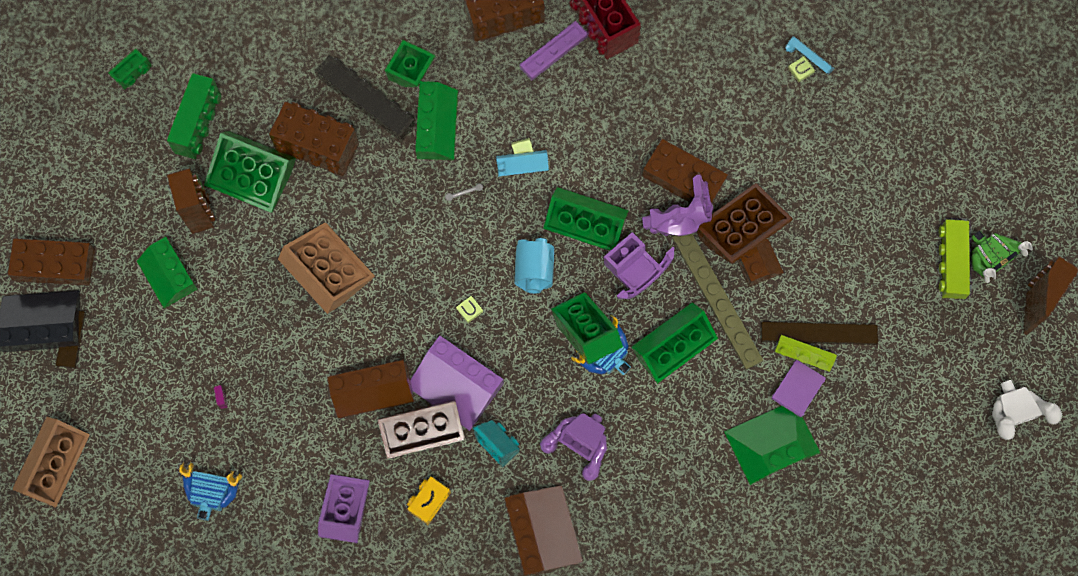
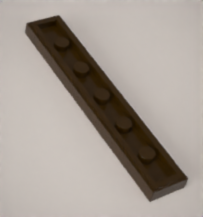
[761,322,878,345]

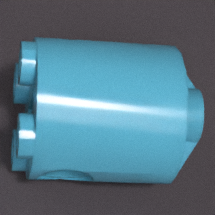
[514,238,554,294]

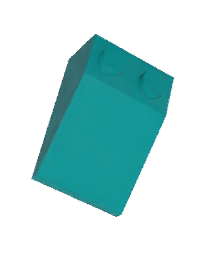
[474,420,520,468]

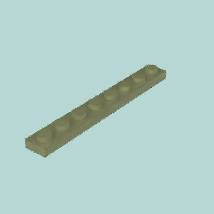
[672,234,763,370]

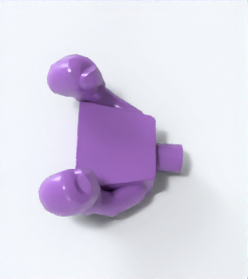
[540,414,607,481]

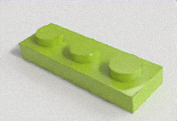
[775,335,837,372]

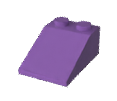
[318,474,370,543]

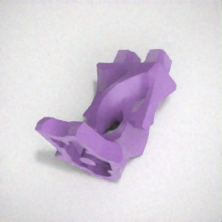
[642,175,713,236]

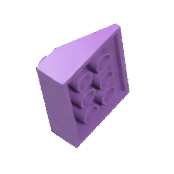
[410,336,504,431]

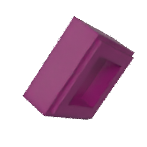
[214,385,228,409]

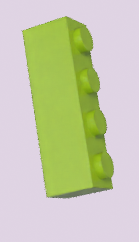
[939,220,970,299]

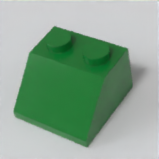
[385,40,436,87]

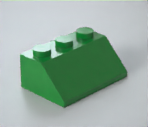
[137,237,198,309]

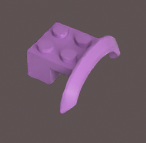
[604,232,674,299]

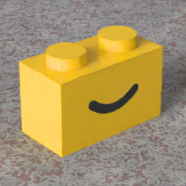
[407,477,451,525]

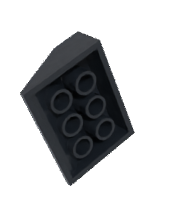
[0,290,80,352]

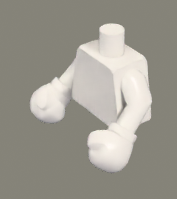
[992,380,1062,440]

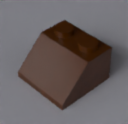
[737,239,784,287]

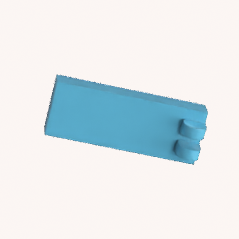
[786,37,834,74]
[496,150,549,176]

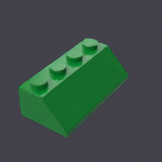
[415,81,458,160]
[543,187,629,251]
[631,302,718,384]

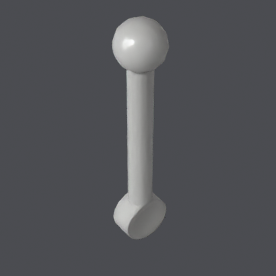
[445,184,483,201]

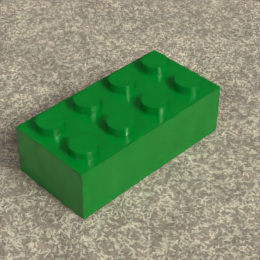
[167,73,221,159]
[551,292,623,365]

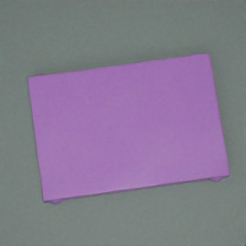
[771,359,826,417]

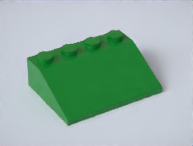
[204,131,296,213]

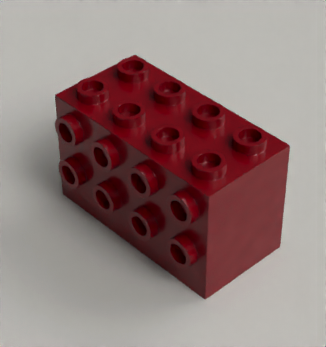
[569,0,641,60]

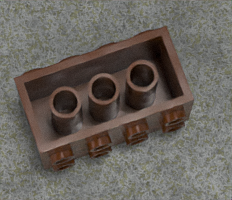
[463,0,545,42]
[269,102,359,177]

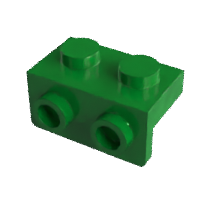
[108,49,152,90]

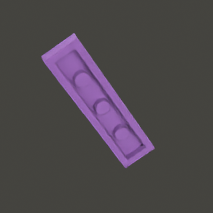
[520,21,588,80]

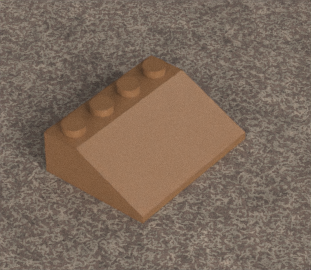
[278,222,375,314]

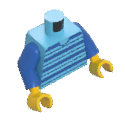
[572,315,631,375]
[179,463,242,521]

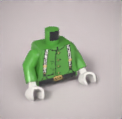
[971,230,1033,283]

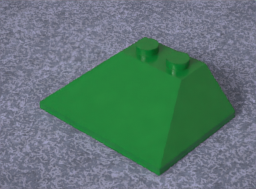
[724,406,821,485]

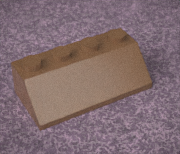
[12,417,90,507]

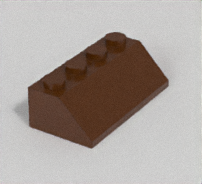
[327,360,414,419]

